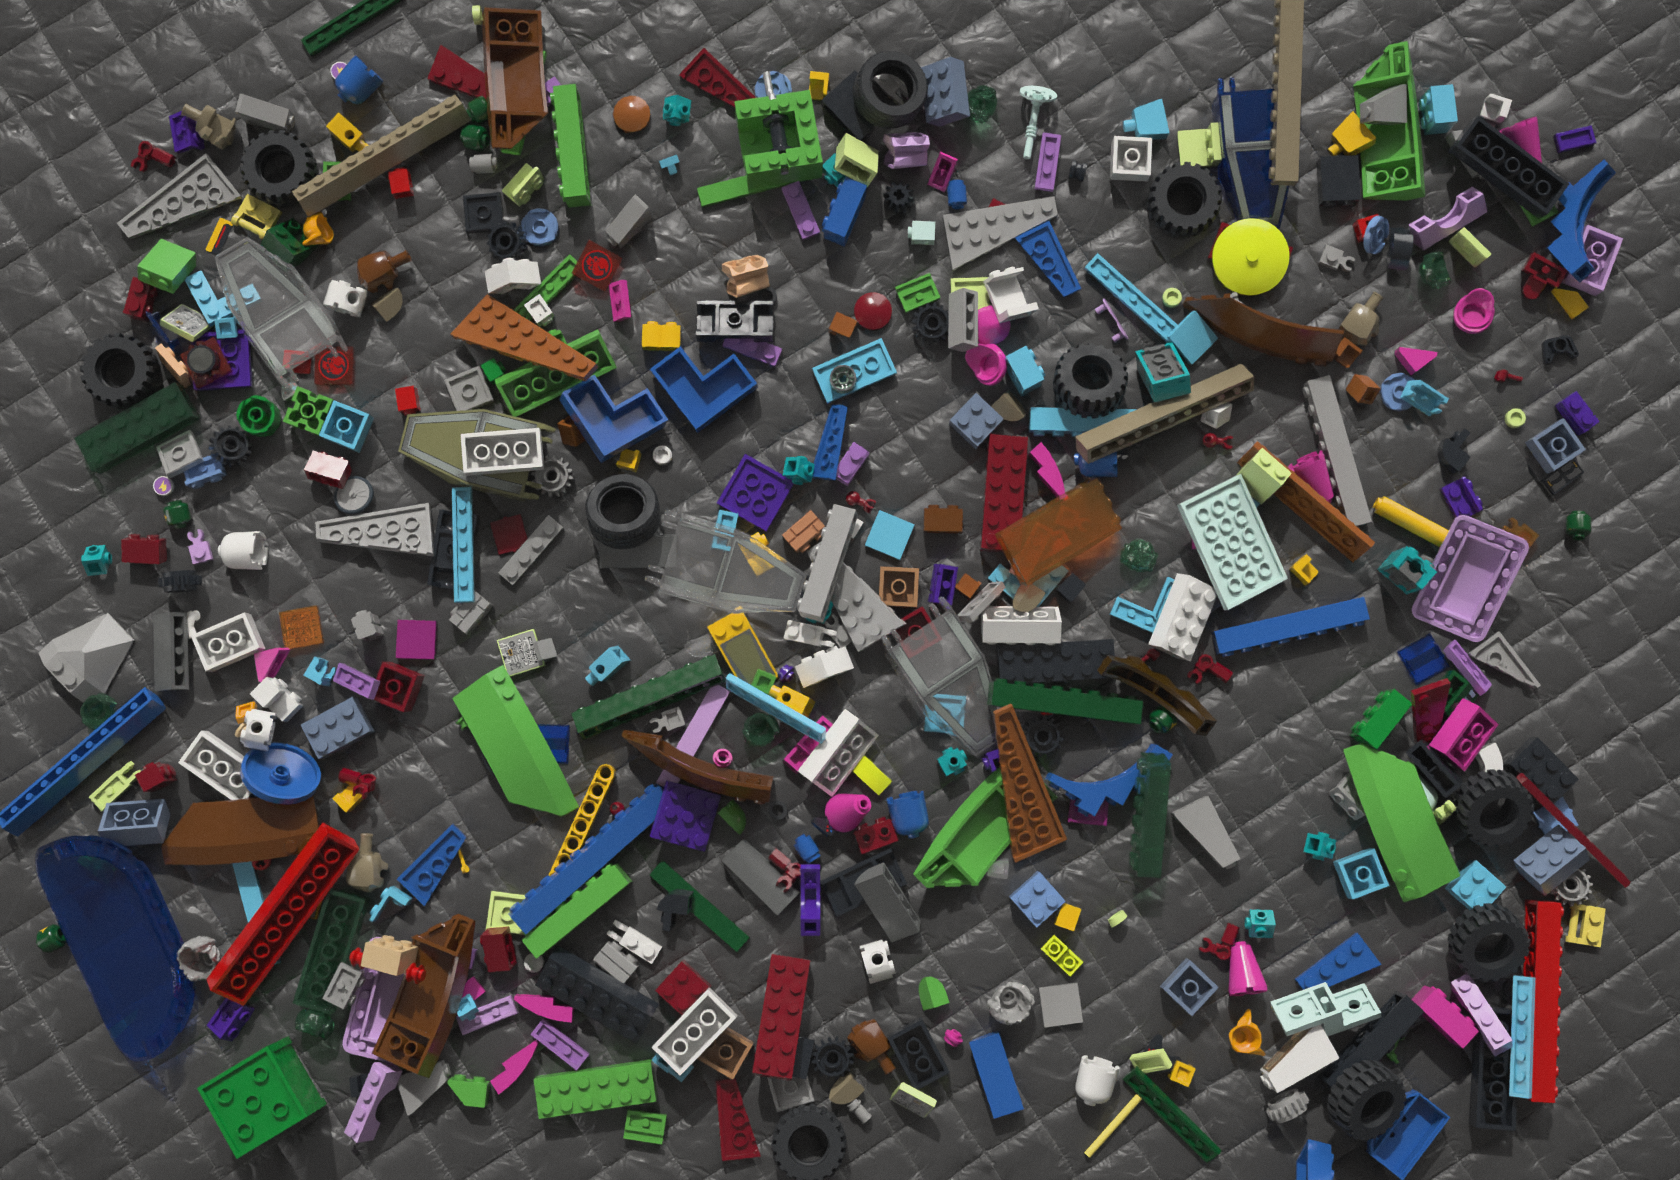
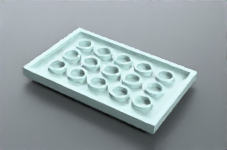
[1177,474,1288,611]

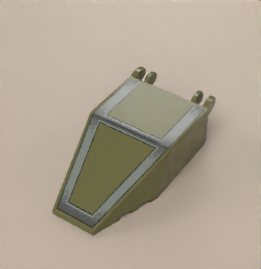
[398,409,556,502]

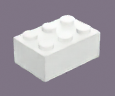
[191,612,265,672]

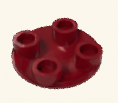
[854,292,892,330]

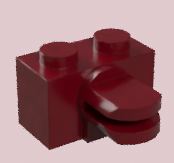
[1521,252,1568,299]

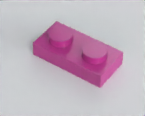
[609,280,631,322]

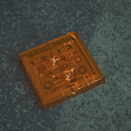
[279,605,324,649]

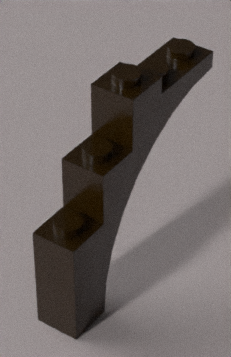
[1097,655,1217,736]

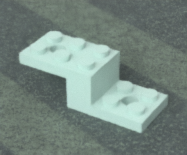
[1271,982,1381,1037]

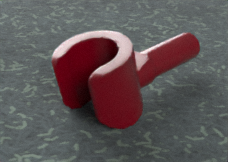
[1494,369,1523,382]
[1142,649,1160,662]

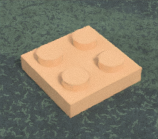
[155,343,191,389]

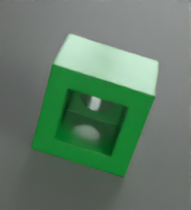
[481,358,506,385]

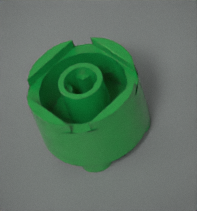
[236,395,281,437]

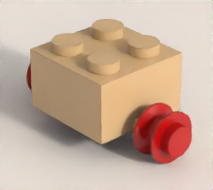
[349,935,426,985]

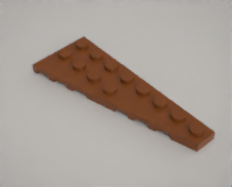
[451,294,598,381]
[993,704,1067,863]

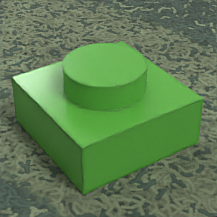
[751,669,776,694]

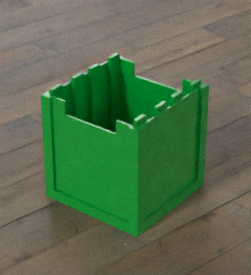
[197,1036,327,1159]

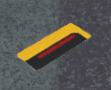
[206,218,233,255]

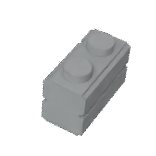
[449,590,494,635]
[351,610,384,642]
[593,941,639,983]

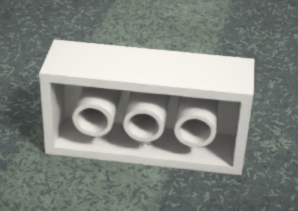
[461,428,544,476]
[1149,573,1217,661]
[981,606,1062,645]
[798,709,879,797]
[178,731,256,800]
[652,987,737,1075]

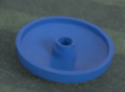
[240,743,321,804]

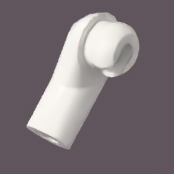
[187,610,201,639]

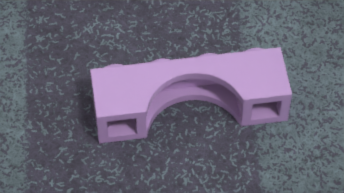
[1409,187,1487,250]
[1451,974,1513,1056]
[344,1061,402,1143]

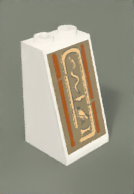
[1260,1024,1339,1093]

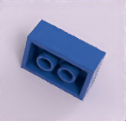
[822,177,867,247]

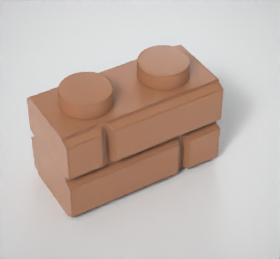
[782,510,825,554]

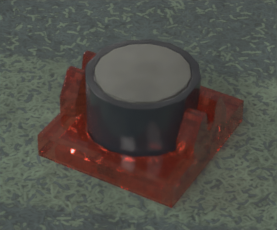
[180,337,233,389]

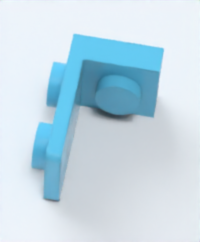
[369,886,413,922]

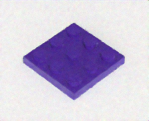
[191,330,253,391]
[717,454,794,532]
[650,780,721,852]

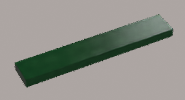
[301,0,402,57]
[650,860,750,952]
[1123,1066,1222,1163]

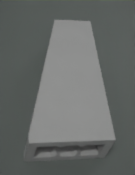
[1171,796,1240,869]

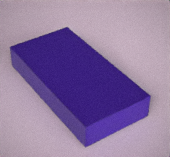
[1553,125,1597,154]

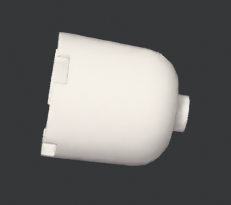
[218,531,268,570]
[1075,1055,1120,1106]

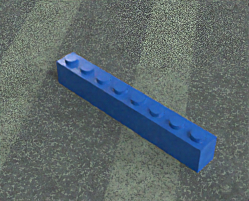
[1211,597,1370,657]

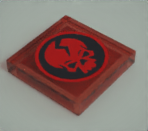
[571,240,623,292]
[314,347,354,385]

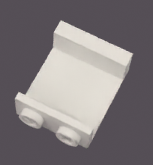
[983,267,1039,323]

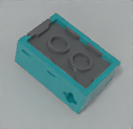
[1135,342,1191,402]
[1377,546,1437,595]

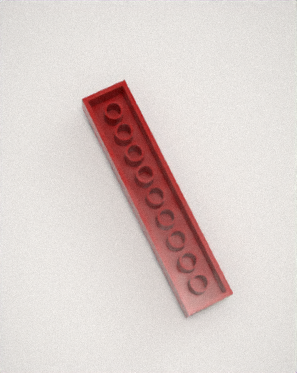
[207,823,360,1006]
[1522,899,1564,1103]

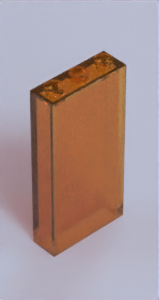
[995,478,1122,586]

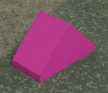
[927,151,958,192]
[1394,347,1438,375]
[254,648,290,682]

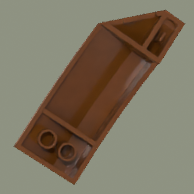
[482,7,548,149]
[1182,293,1344,367]
[622,730,774,804]
[161,795,320,865]
[371,914,476,1078]

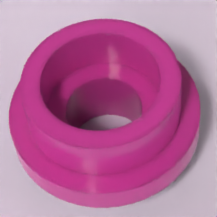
[713,749,732,768]
[944,1029,963,1047]

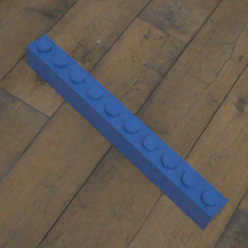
[0,687,166,837]
[508,783,663,934]

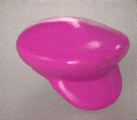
[1453,288,1495,334]
[978,305,1011,345]
[965,344,1007,386]

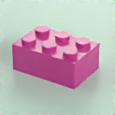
[1429,698,1499,771]
[1412,985,1479,1048]

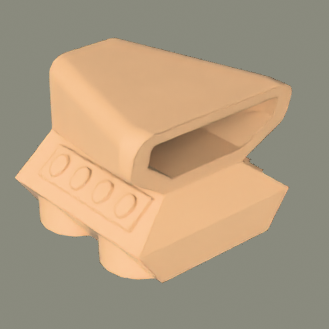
[722,255,770,298]

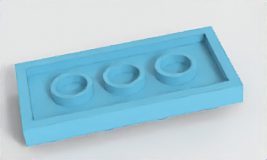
[812,338,897,404]

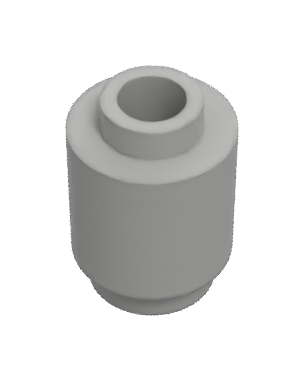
[469,154,499,174]

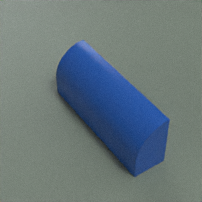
[969,1031,1024,1119]

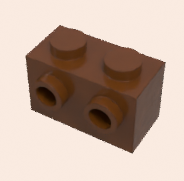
[923,505,963,534]

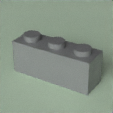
[948,288,978,352]

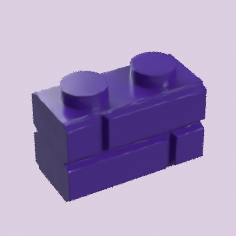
[1554,391,1600,436]
[928,564,958,605]

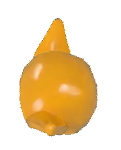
[302,211,334,246]
[1229,1009,1266,1056]

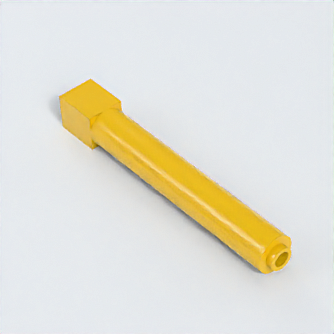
[1373,496,1449,547]

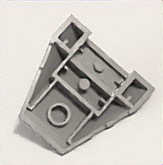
[39,613,135,708]

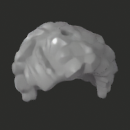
[177,936,222,981]
[987,981,1035,1025]

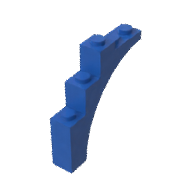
[1547,160,1616,283]
[1045,744,1173,817]

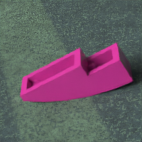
[1028,442,1066,502]
[782,715,833,774]
[514,994,575,1023]
[490,1040,540,1094]

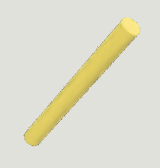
[1084,1094,1142,1158]

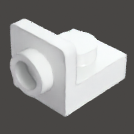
[524,294,555,327]

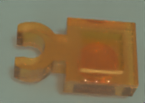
[1502,517,1539,548]

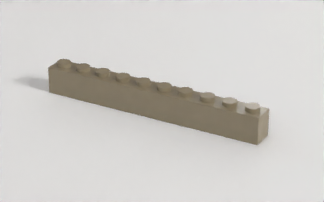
[1269,0,1304,186]
[292,95,471,217]
[1075,364,1254,464]

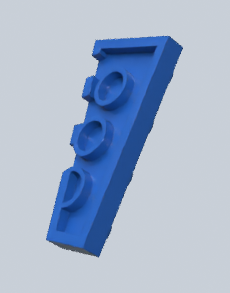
[1015,221,1082,298]
[812,405,848,480]
[397,824,466,906]
[1295,933,1382,990]

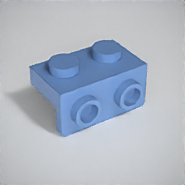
[184,456,227,489]

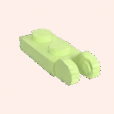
[89,761,141,811]
[1433,800,1456,825]

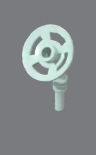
[1020,86,1057,159]

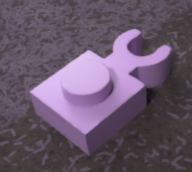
[187,529,214,565]

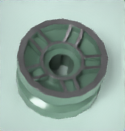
[830,365,856,394]

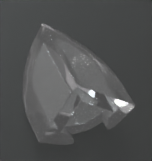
[683,633,718,658]
[986,859,1009,879]

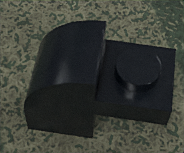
[1386,227,1413,270]
[1438,428,1471,474]
[657,889,694,931]

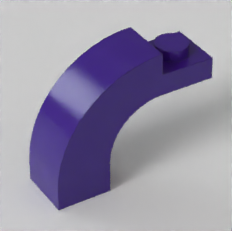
[800,864,821,936]

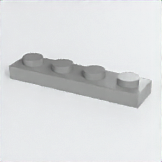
[498,515,563,585]

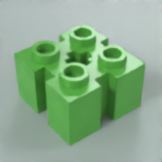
[283,386,334,437]

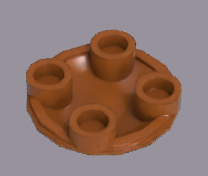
[613,96,651,133]

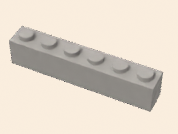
[797,504,858,622]

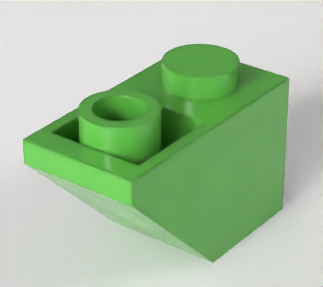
[448,1074,490,1108]

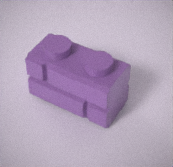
[836,442,869,486]

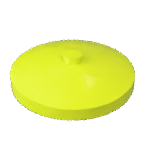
[1212,219,1289,296]

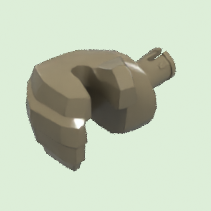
[181,104,237,150]
[1338,292,1383,347]
[346,833,388,892]

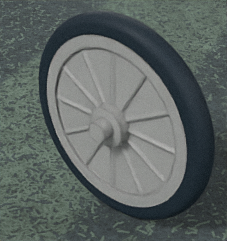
[334,476,374,514]

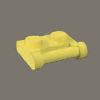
[231,194,282,240]
[1565,903,1606,947]

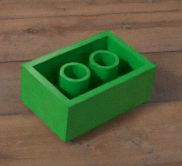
[1349,689,1412,749]

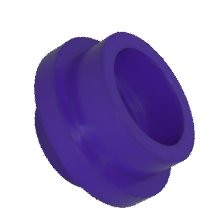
[777,665,795,683]

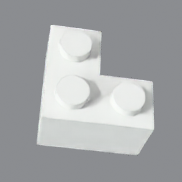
[485,258,541,294]
[795,646,854,688]
[250,677,304,722]

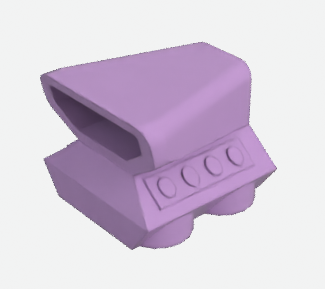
[883,132,930,169]

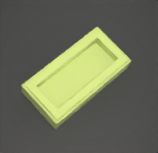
[1129,1048,1172,1073]

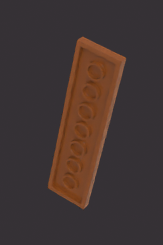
[1237,441,1375,562]

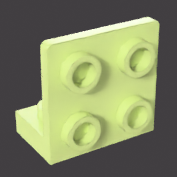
[1177,122,1222,167]
[502,163,544,207]

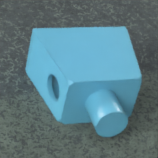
[1123,99,1169,140]
[585,646,630,686]

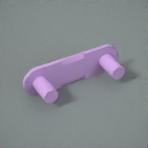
[1095,299,1129,343]

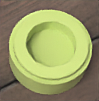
[472,5,482,25]
[1162,288,1182,308]
[1505,409,1526,428]
[1108,910,1127,927]

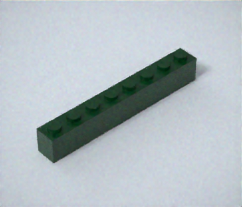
[571,654,726,740]
[987,678,1143,724]

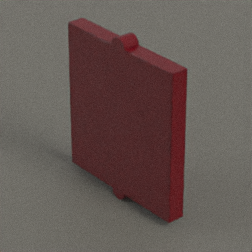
[490,514,528,555]

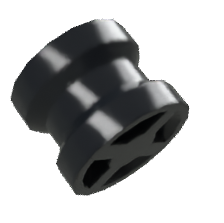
[1068,160,1087,182]

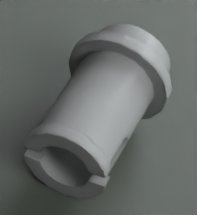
[847,1099,872,1124]

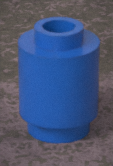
[947,180,967,209]
[793,834,821,864]

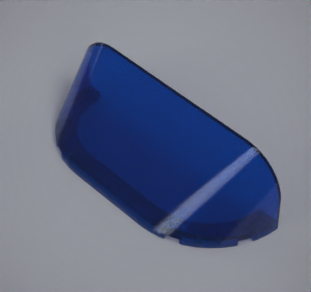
[35,835,195,1062]

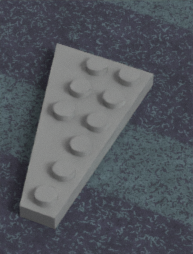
[117,153,243,239]
[943,197,1058,271]
[315,503,434,556]
[807,542,906,652]

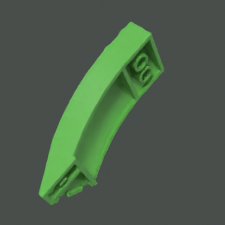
[1353,41,1425,200]
[452,665,579,817]
[1344,743,1460,902]
[914,766,1058,888]

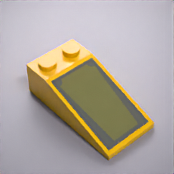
[707,608,778,685]

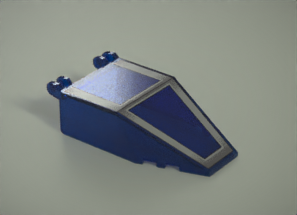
[1212,77,1290,229]

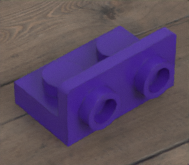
[169,111,205,153]
[1440,476,1483,518]
[982,749,999,772]
[206,998,255,1041]

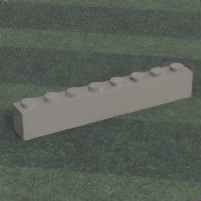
[1303,375,1372,527]

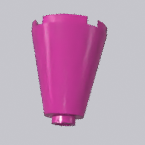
[1500,117,1542,163]
[1288,450,1334,503]
[825,794,871,832]
[1228,941,1268,997]

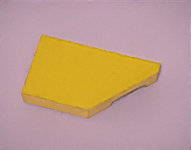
[1551,288,1589,319]

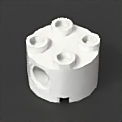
[323,280,367,317]
[240,709,276,751]
[860,940,896,984]

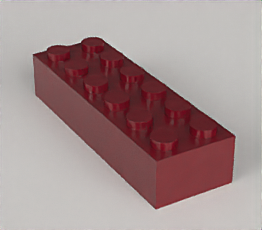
[980,434,1028,554]
[752,954,810,1081]

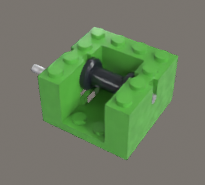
[735,71,823,189]

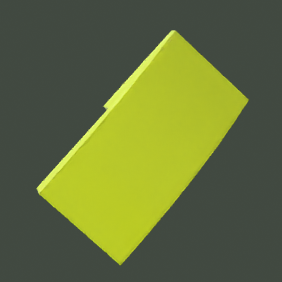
[852,755,892,795]
[1041,935,1084,977]

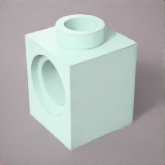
[908,221,935,245]

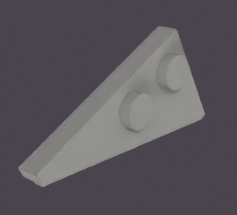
[1468,631,1541,689]

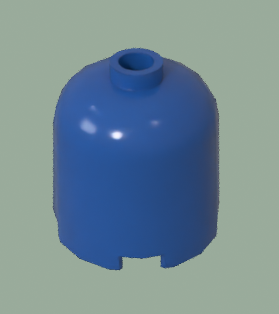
[335,55,384,104]
[1074,451,1117,477]
[886,791,929,839]

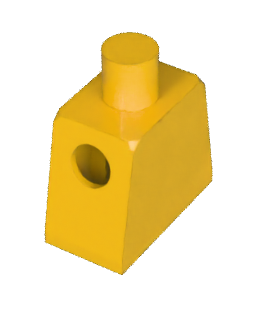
[1327,111,1376,156]
[326,112,369,152]
[769,685,816,718]

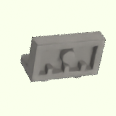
[1328,773,1366,820]
[322,962,366,1009]

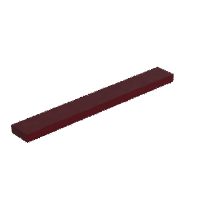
[1516,773,1631,888]

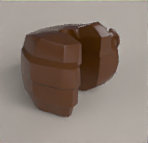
[357,250,412,293]
[847,1019,896,1074]

